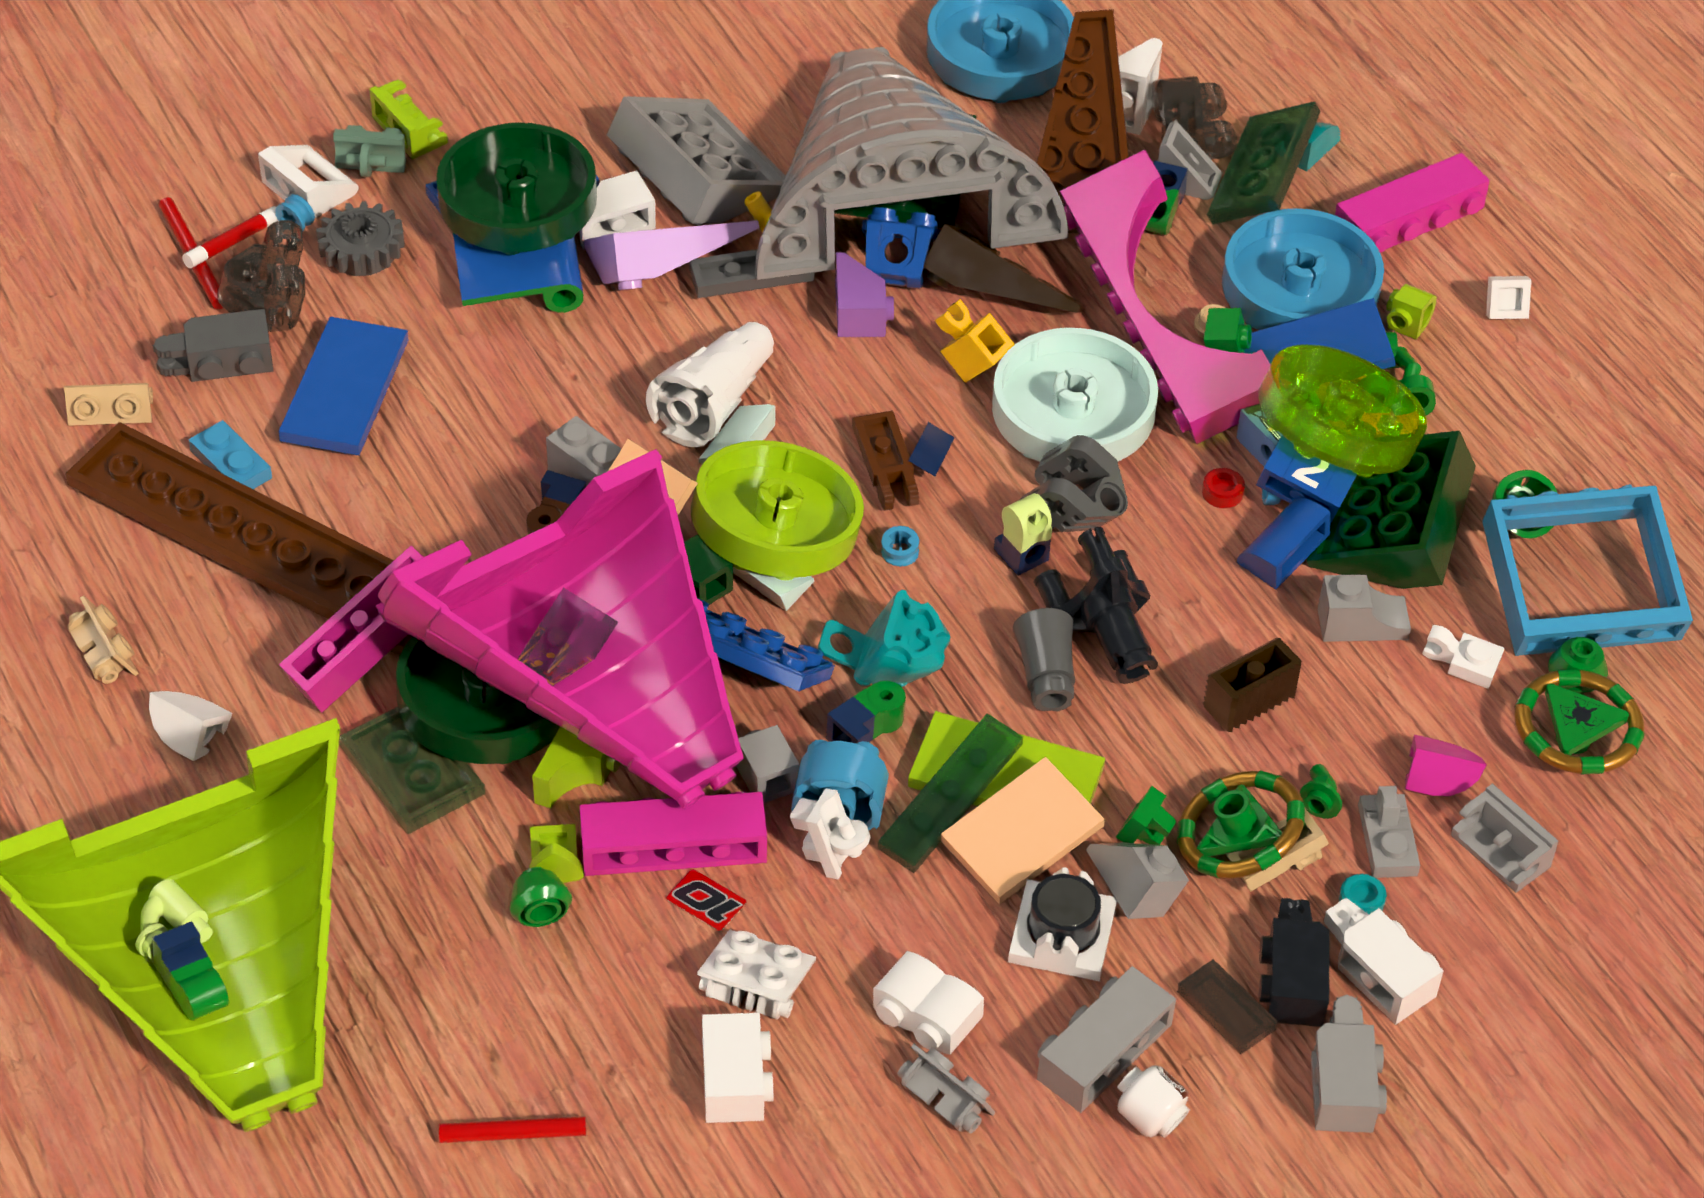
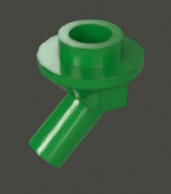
[1300,764,1342,819]

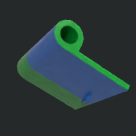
[453,232,584,313]

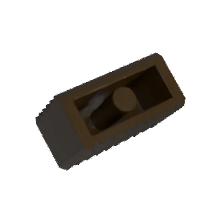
[1202,638,1302,732]

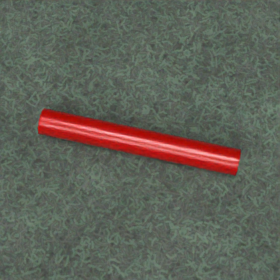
[439,1116,586,1143]

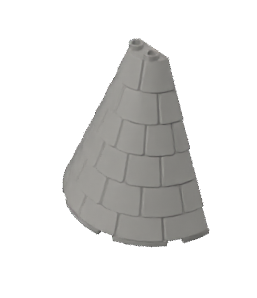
[755,47,1068,280]

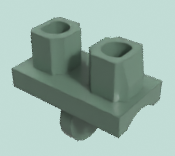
[333,125,406,177]

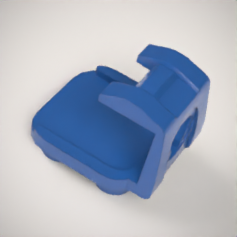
[861,207,941,289]

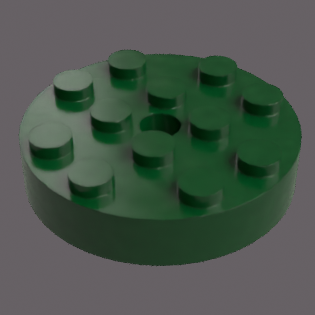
[437,122,597,255]
[396,636,560,764]

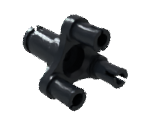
[1033,527,1158,684]

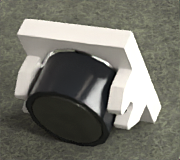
[1008,867,1117,981]

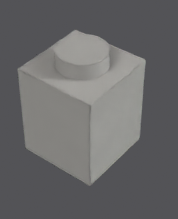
[736,725,799,803]

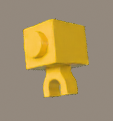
[935,299,1015,383]

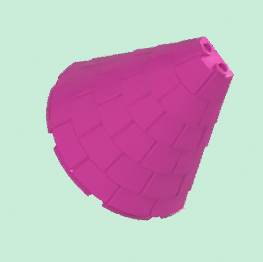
[376,449,744,809]

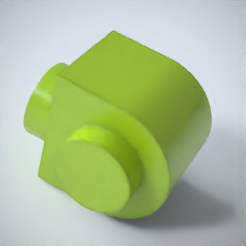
[1386,284,1437,340]

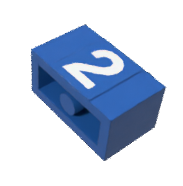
[1256,428,1361,524]

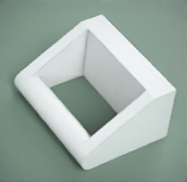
[1118,38,1163,135]
[258,145,358,218]

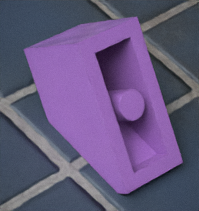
[835,252,894,337]

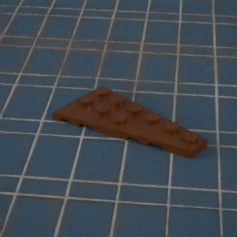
[1036,9,1129,234]

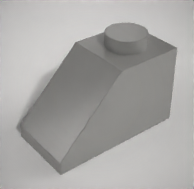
[1086,842,1189,919]

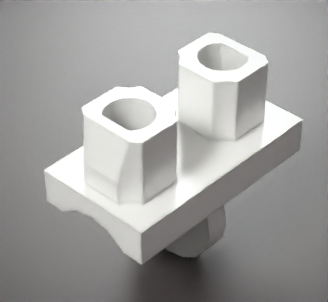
[790,788,870,879]

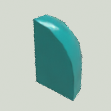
[1275,122,1341,172]

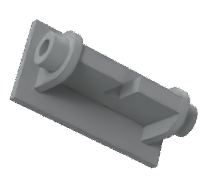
[898,1043,996,1133]

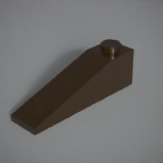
[924,224,1085,313]

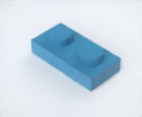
[188,420,272,489]

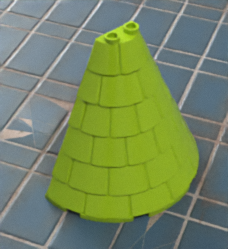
[0,718,340,1132]

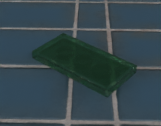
[1207,102,1321,225]

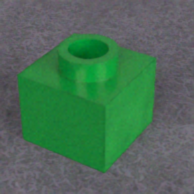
[1204,308,1252,353]

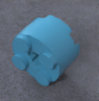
[791,740,889,830]

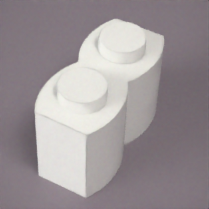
[873,951,984,1055]

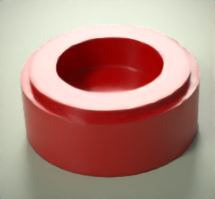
[1202,468,1245,508]

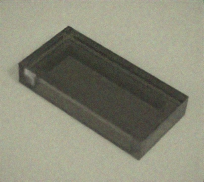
[1177,959,1278,1054]

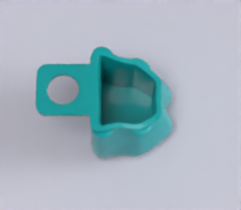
[818,590,950,687]

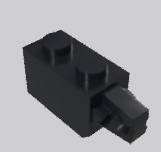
[1259,898,1329,1027]

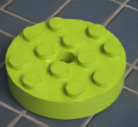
[690,440,864,580]

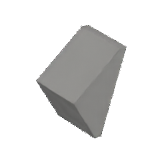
[1158,120,1222,200]

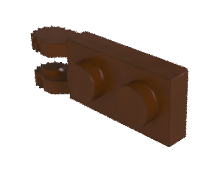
[852,411,919,511]

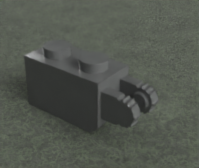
[153,309,274,382]

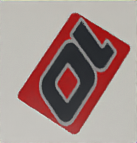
[666,869,746,931]

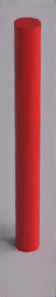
[159,197,228,309]

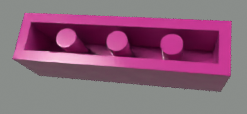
[1335,153,1490,253]
[279,546,423,713]
[580,791,767,876]

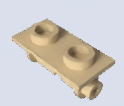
[64,383,153,426]
[68,595,139,684]

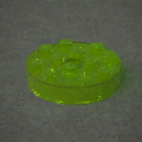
[1258,345,1427,477]

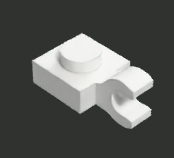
[1422,625,1505,689]

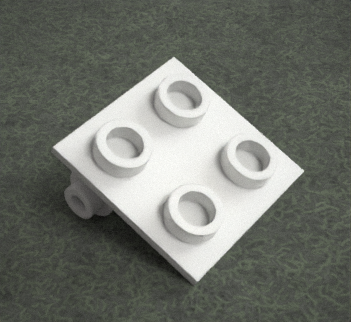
[697,929,816,1020]

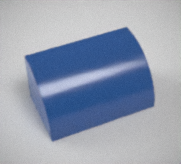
[1237,498,1330,589]

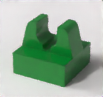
[1116,786,1176,845]

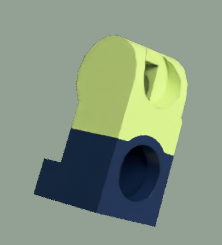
[994,493,1052,576]

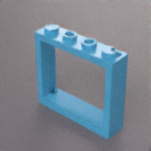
[1482,484,1693,656]

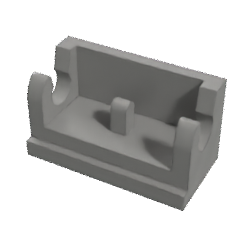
[1451,783,1559,893]

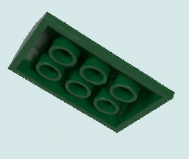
[1307,430,1476,589]

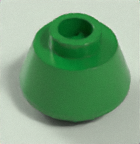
[1548,637,1608,693]
[509,867,572,927]

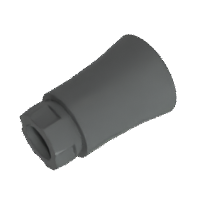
[1013,608,1075,712]

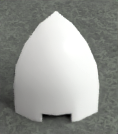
[149,691,232,761]

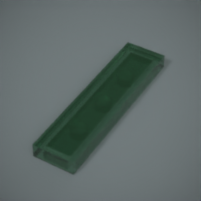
[878,713,1023,873]

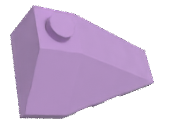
[584,221,759,290]

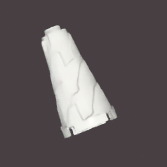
[646,322,774,447]

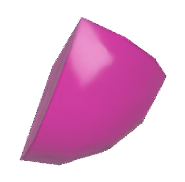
[1405,734,1487,796]

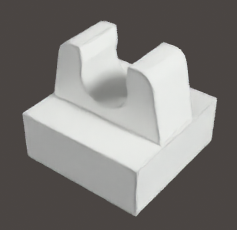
[1486,276,1531,319]

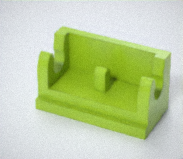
[369,80,448,160]

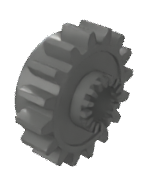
[316,201,405,276]

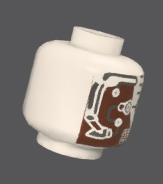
[1117,1065,1190,1138]

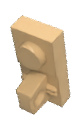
[1227,809,1329,892]

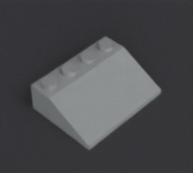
[607,96,786,225]

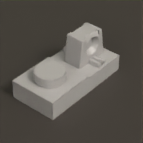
[1358,786,1420,878]

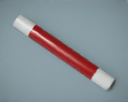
[182,206,278,268]

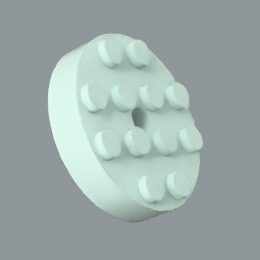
[992,328,1158,462]

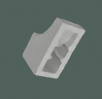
[1317,575,1411,642]

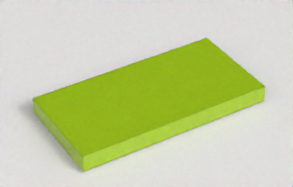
[908,711,1105,806]

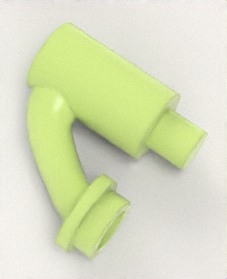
[136,879,213,959]

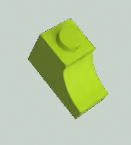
[532,727,621,809]

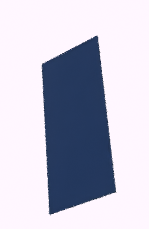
[908,422,955,476]

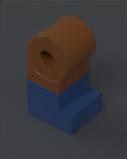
[526,470,586,535]

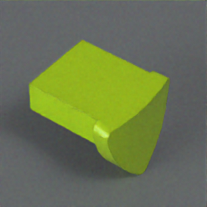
[528,824,584,883]

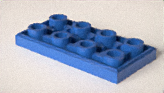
[1244,298,1396,396]
[278,316,409,456]
[697,598,835,691]

